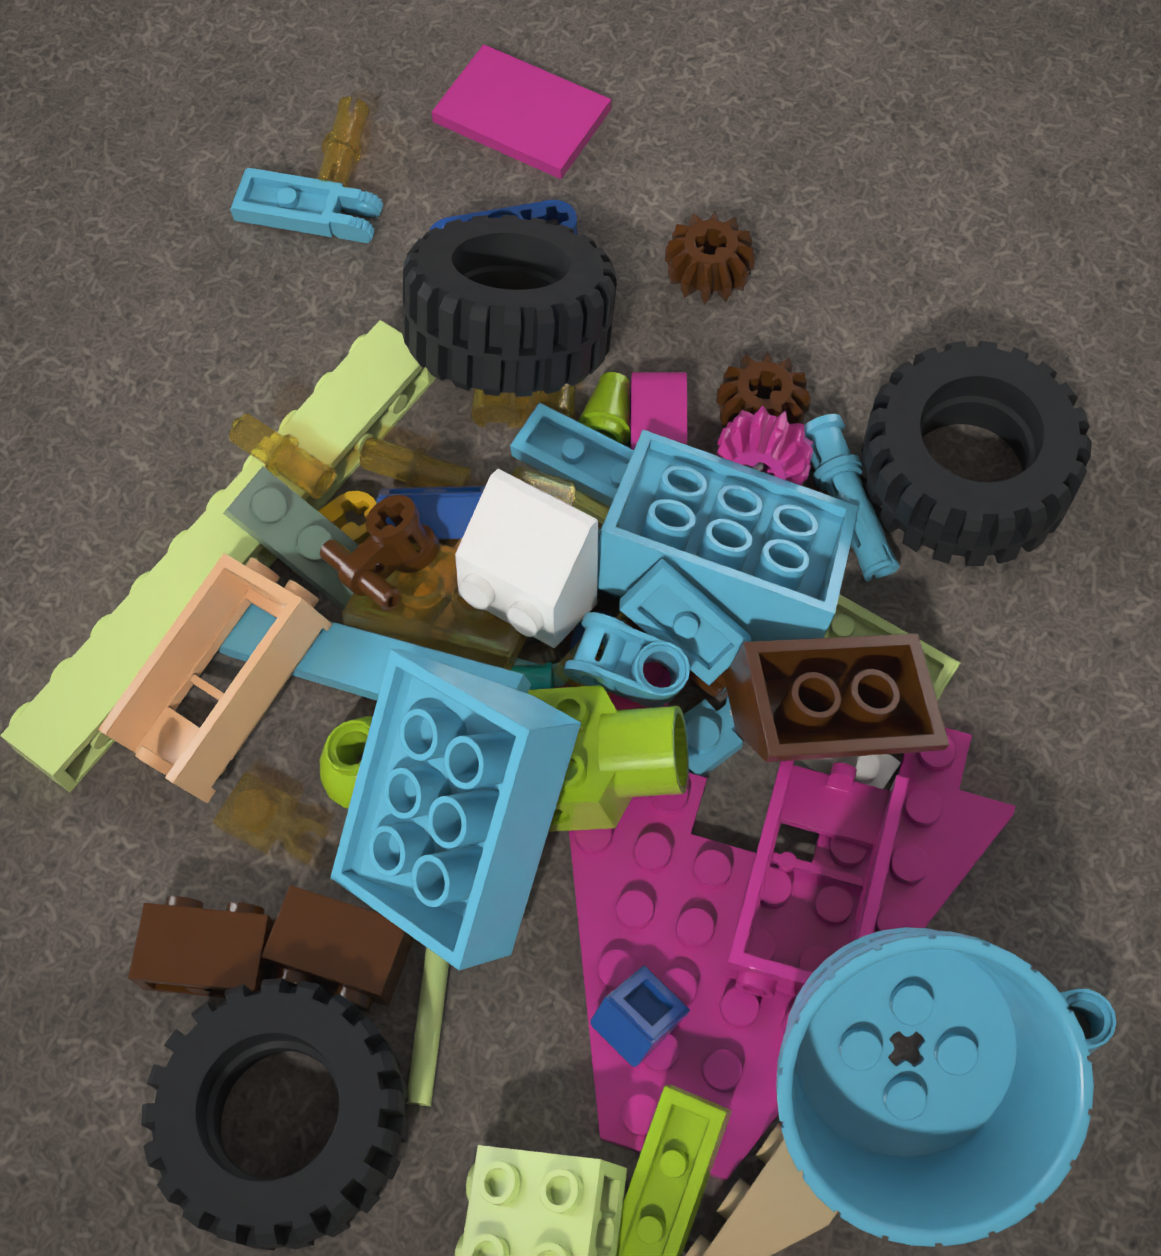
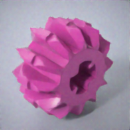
[716,406,813,486]

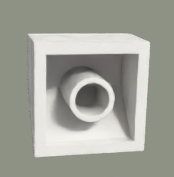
[455,469,598,648]

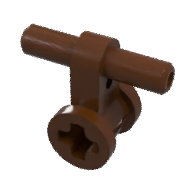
[320,495,439,611]

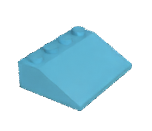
[597,430,859,642]
[330,649,581,970]

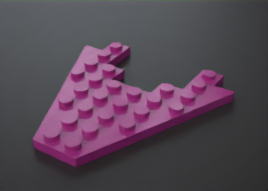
[555,662,1016,1181]

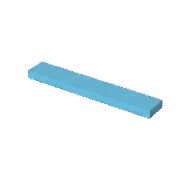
[218,603,531,701]

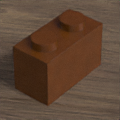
[261,885,414,1012]
[128,896,274,998]

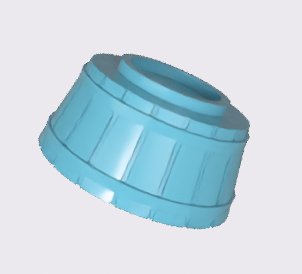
[776,927,1094,1247]

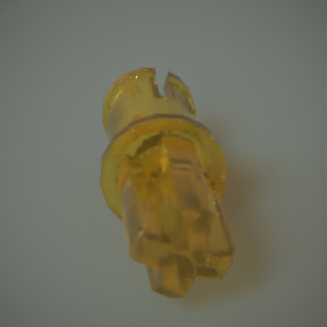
[228,414,336,499]
[359,437,472,488]

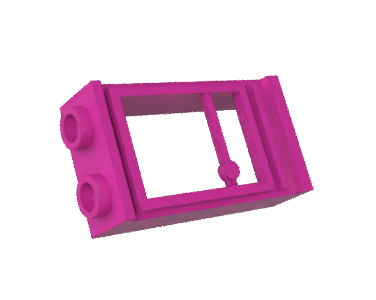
[724,760,909,998]

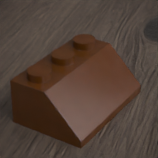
[724,633,949,762]

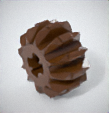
[665,211,755,305]
[716,351,811,427]

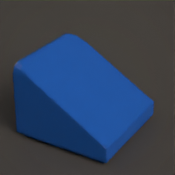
[591,965,690,1067]

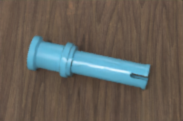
[804,414,900,582]

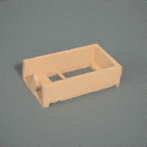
[98,553,332,803]

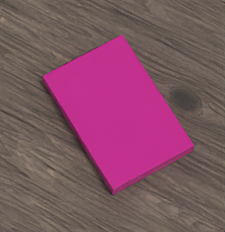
[431,44,611,179]

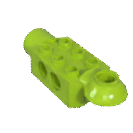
[319,685,689,832]

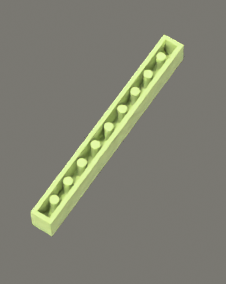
[0,320,436,793]

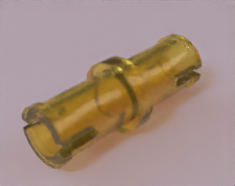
[317,96,370,187]

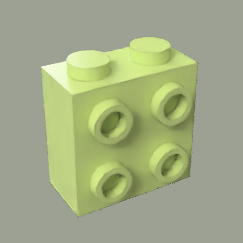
[455,1145,627,1256]

